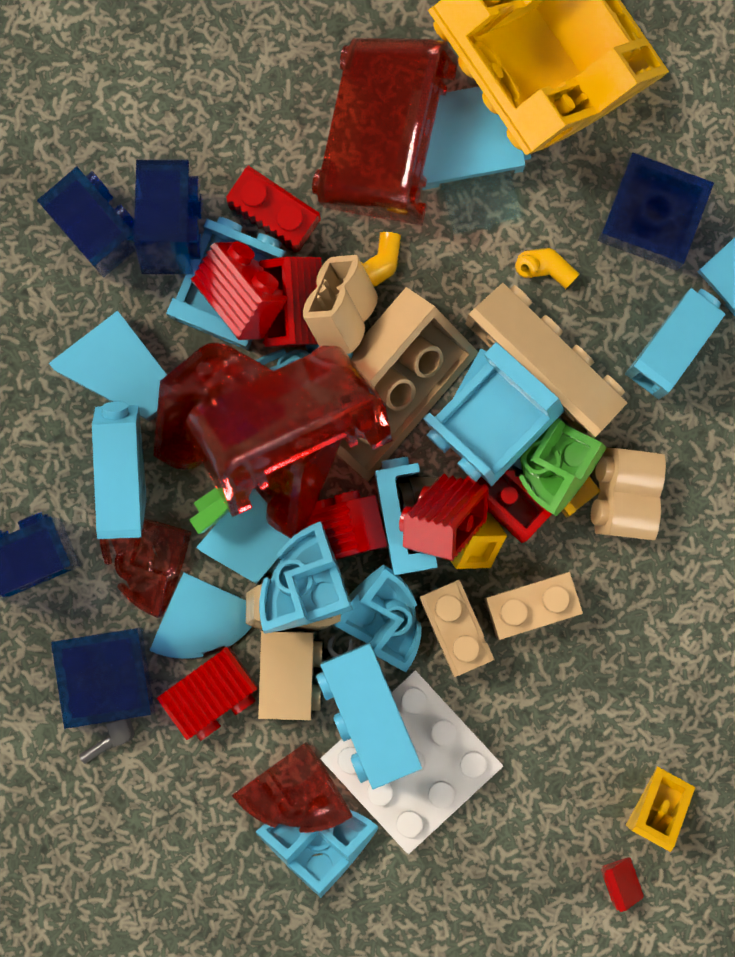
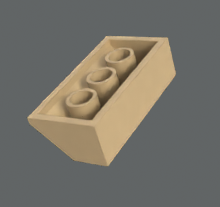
[465,283,627,438]
[299,287,478,482]

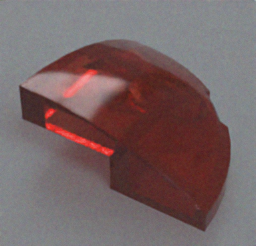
[100,518,191,618]
[232,742,353,833]

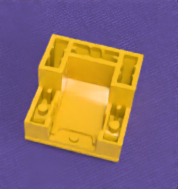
[428,0,669,155]

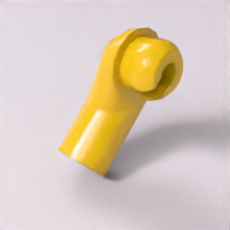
[361,232,401,287]
[515,248,580,290]

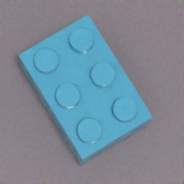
[316,642,422,790]

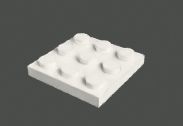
[320,670,503,855]

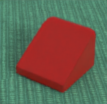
[601,857,644,912]

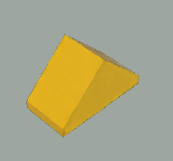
[626,766,695,852]

